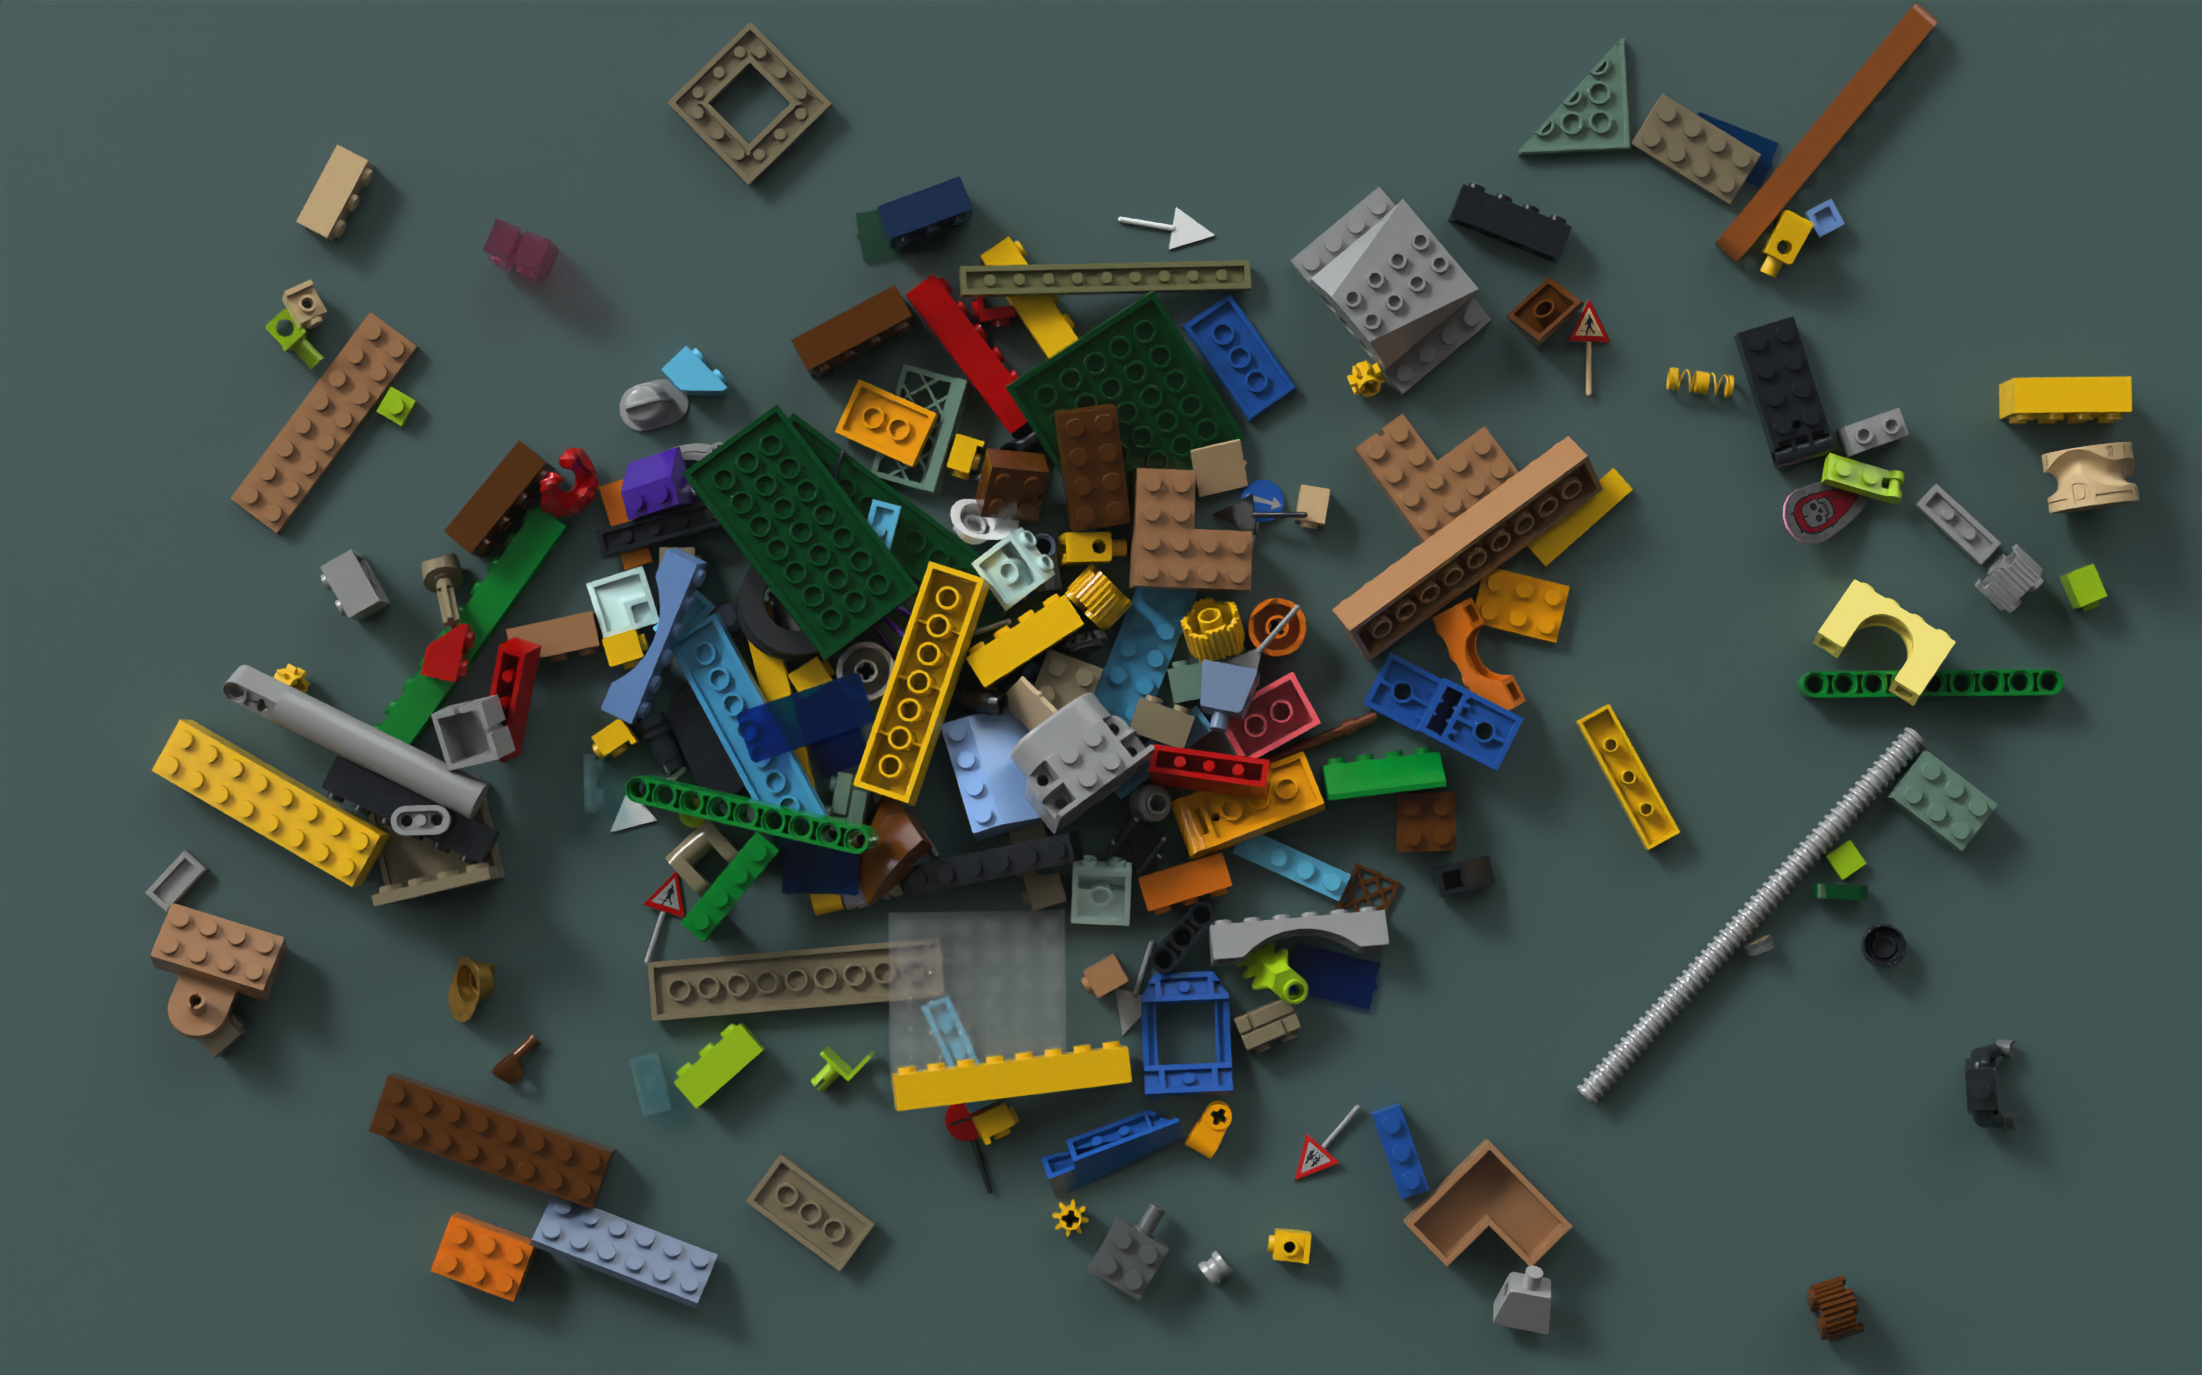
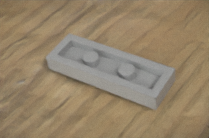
[1915,484,2001,565]

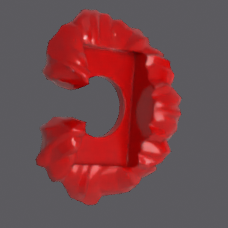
[539,447,599,518]

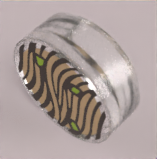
[1744,934,1776,956]

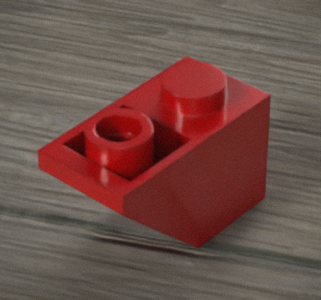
[421,623,475,683]

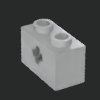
[1837,408,1909,458]

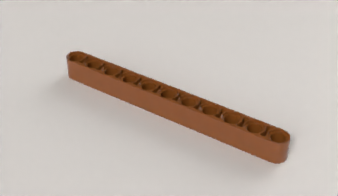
[1715,2,1939,263]

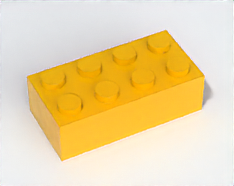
[1999,376,2132,424]
[966,593,1084,689]

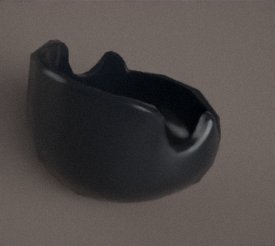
[1861,924,1906,968]

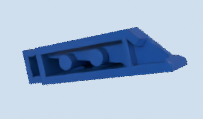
[1041,1109,1184,1198]

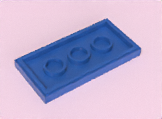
[1182,293,1297,422]

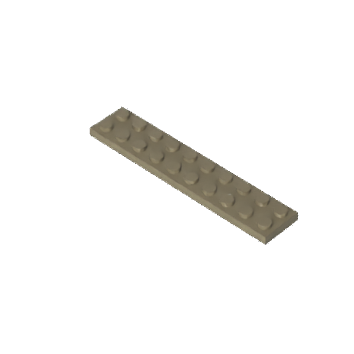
[647,938,945,1021]

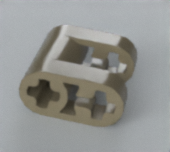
[665,819,740,897]

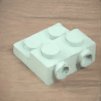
[971,527,1055,611]
[1071,855,1132,926]

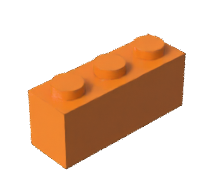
[1138,852,1232,915]

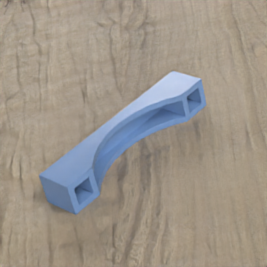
[601,548,707,724]

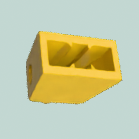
[1760,210,1815,278]
[1057,532,1127,566]

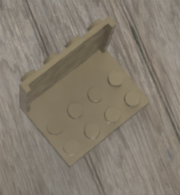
[368,775,505,907]

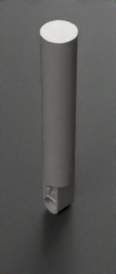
[222,665,489,819]

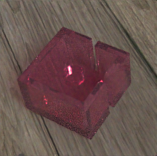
[483,218,559,283]

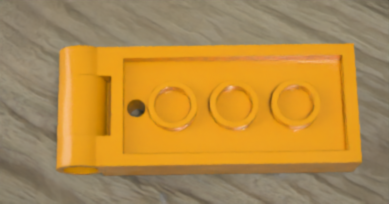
[1171,751,1326,859]

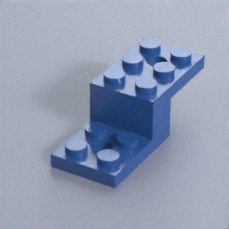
[1362,652,1524,771]

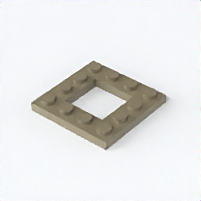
[667,22,832,187]

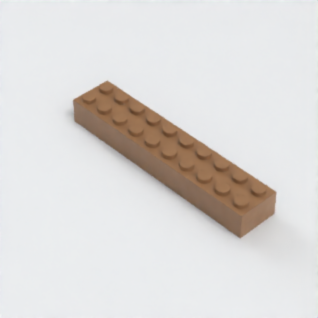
[1332,436,1603,662]

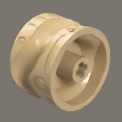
[2041,442,2140,514]

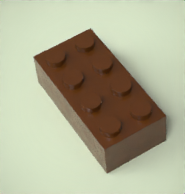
[791,285,915,379]
[1054,403,1131,532]
[444,440,555,558]

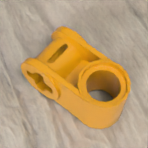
[1185,1100,1232,1159]

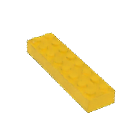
[1575,704,1680,850]

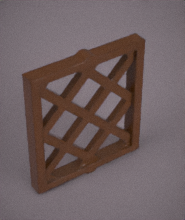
[1335,863,1400,914]

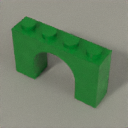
[680,831,785,942]

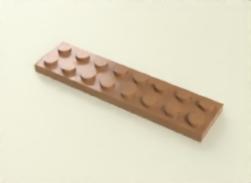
[230,312,419,534]

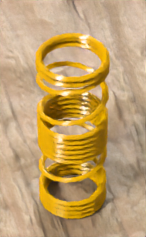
[1666,367,1734,398]

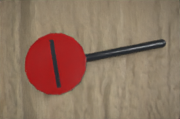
[945,1103,993,1194]

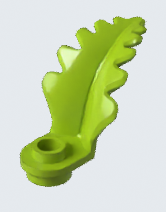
[1235,942,1308,1005]

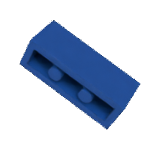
[1370,1103,1429,1199]

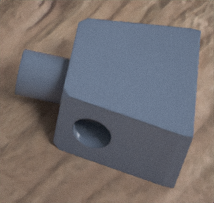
[1200,659,1260,733]

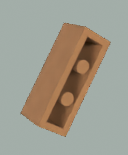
[506,611,603,666]

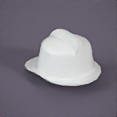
[950,499,1020,545]

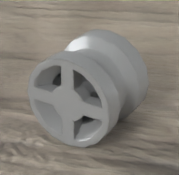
[1198,1250,1234,1288]

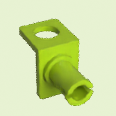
[265,309,324,370]
[811,1046,876,1093]

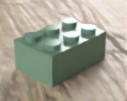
[1884,751,1998,851]

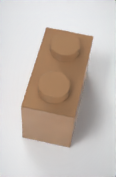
[1081,953,1129,998]

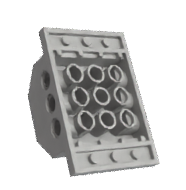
[1290,187,1492,395]

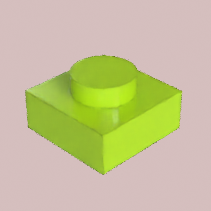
[376,387,418,427]

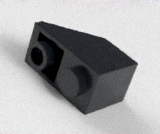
[1431,855,1495,897]

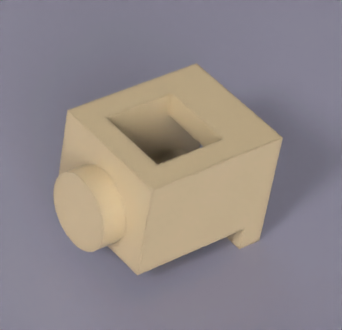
[282,279,327,330]

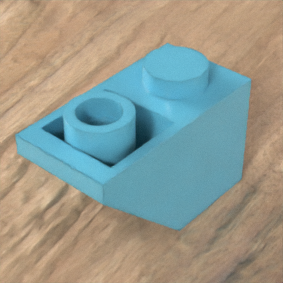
[661,346,728,396]

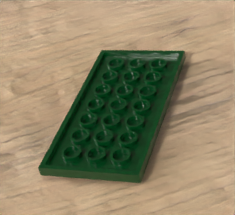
[682,404,920,661]

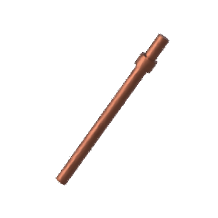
[1261,711,1379,763]

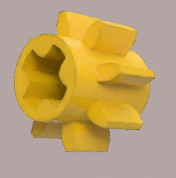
[1347,360,1386,397]
[273,664,310,693]
[1052,1199,1089,1237]

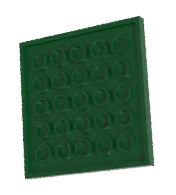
[1005,290,1246,532]

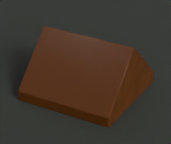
[1506,277,1584,349]

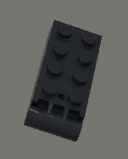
[1734,316,1834,471]

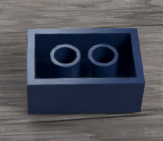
[877,176,973,251]

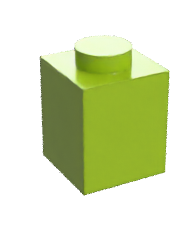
[2059,564,2107,611]

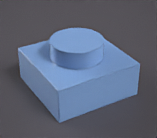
[1804,199,1845,239]

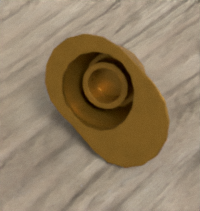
[448,956,496,1022]

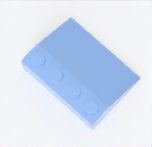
[941,710,1043,842]

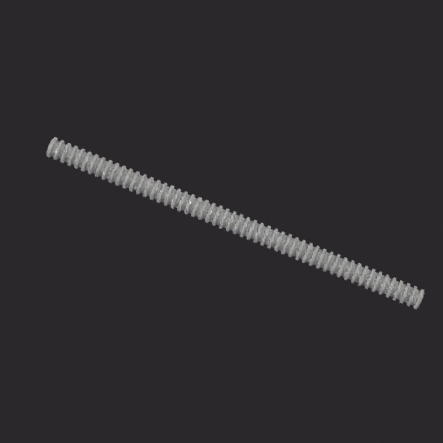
[1577,727,1926,1104]

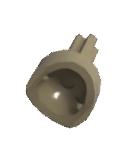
[421,553,463,629]

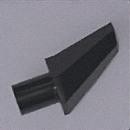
[997,659,1038,693]

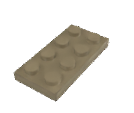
[1631,94,1761,205]
[745,1153,875,1271]

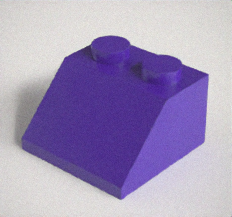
[621,447,695,520]

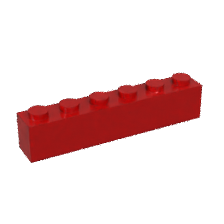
[906,273,1029,437]

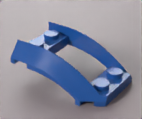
[1141,971,1233,1100]

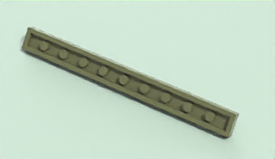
[959,260,1251,298]

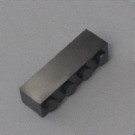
[1448,183,1572,263]

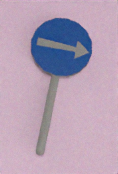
[1241,479,1284,551]

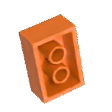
[430,1212,537,1302]

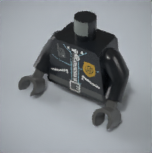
[1965,1039,2021,1130]

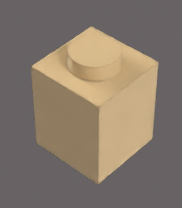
[1294,484,1330,530]

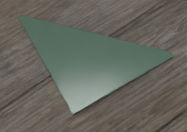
[1518,38,1631,156]

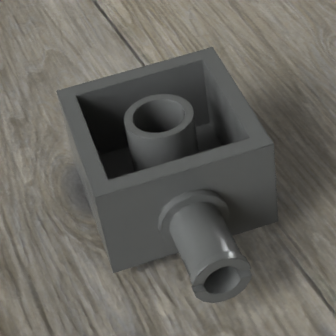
[1088,1202,1169,1300]

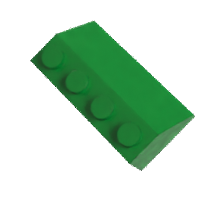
[1321,747,1447,801]

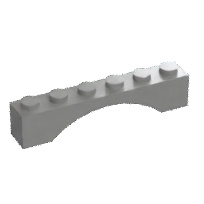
[1208,907,1389,966]

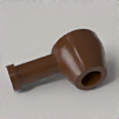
[491,1033,541,1085]

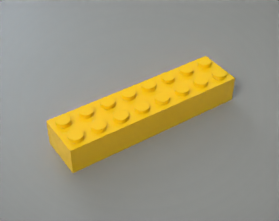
[853,561,990,806]
[152,719,390,887]

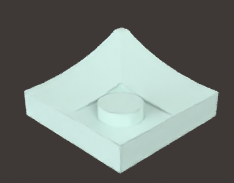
[586,566,659,639]

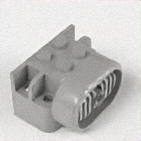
[1010,693,1155,835]

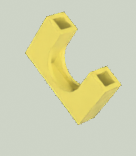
[1813,579,1956,706]

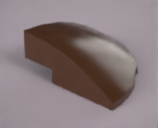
[857,796,933,906]

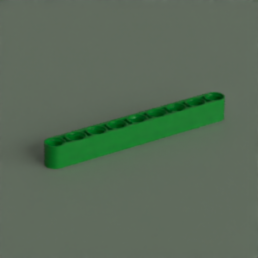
[1797,669,2064,699]
[625,775,878,854]

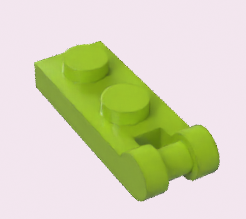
[1821,453,1905,504]

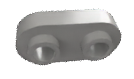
[391,805,452,836]

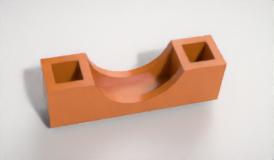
[1432,597,1526,710]

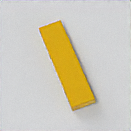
[1526,468,1633,567]

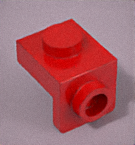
[972,297,1016,328]

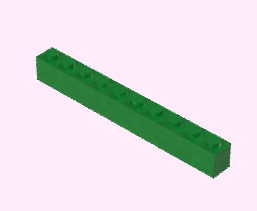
[374,506,570,747]

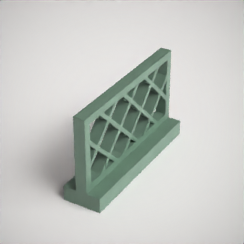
[871,364,973,496]

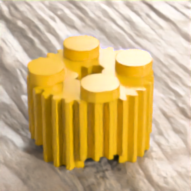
[1064,563,1133,631]
[1180,597,1245,664]

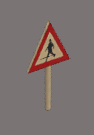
[1568,299,1610,397]

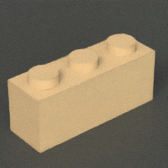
[296,144,374,242]

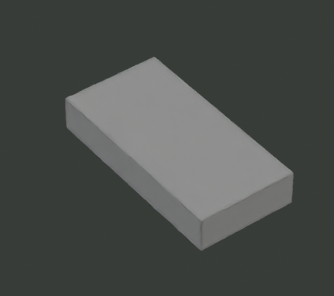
[145,850,209,913]

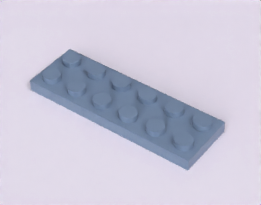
[531,1195,718,1309]

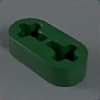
[1812,883,1868,900]

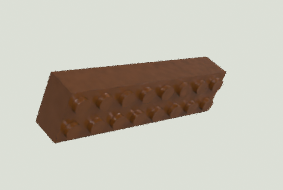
[369,1073,616,1208]

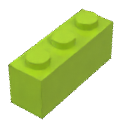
[673,1022,766,1109]

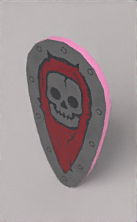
[1783,482,1869,545]

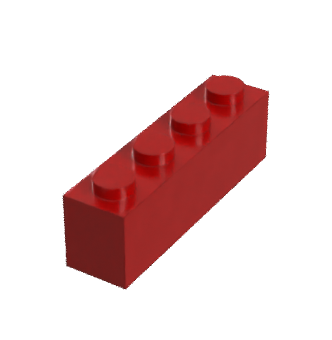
[490,637,542,763]
[1148,744,1272,800]

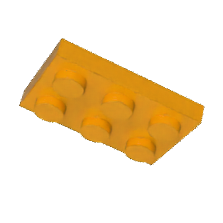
[835,379,939,468]
[1475,568,1570,643]

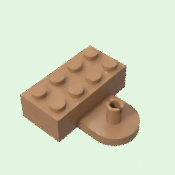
[150,903,288,1039]

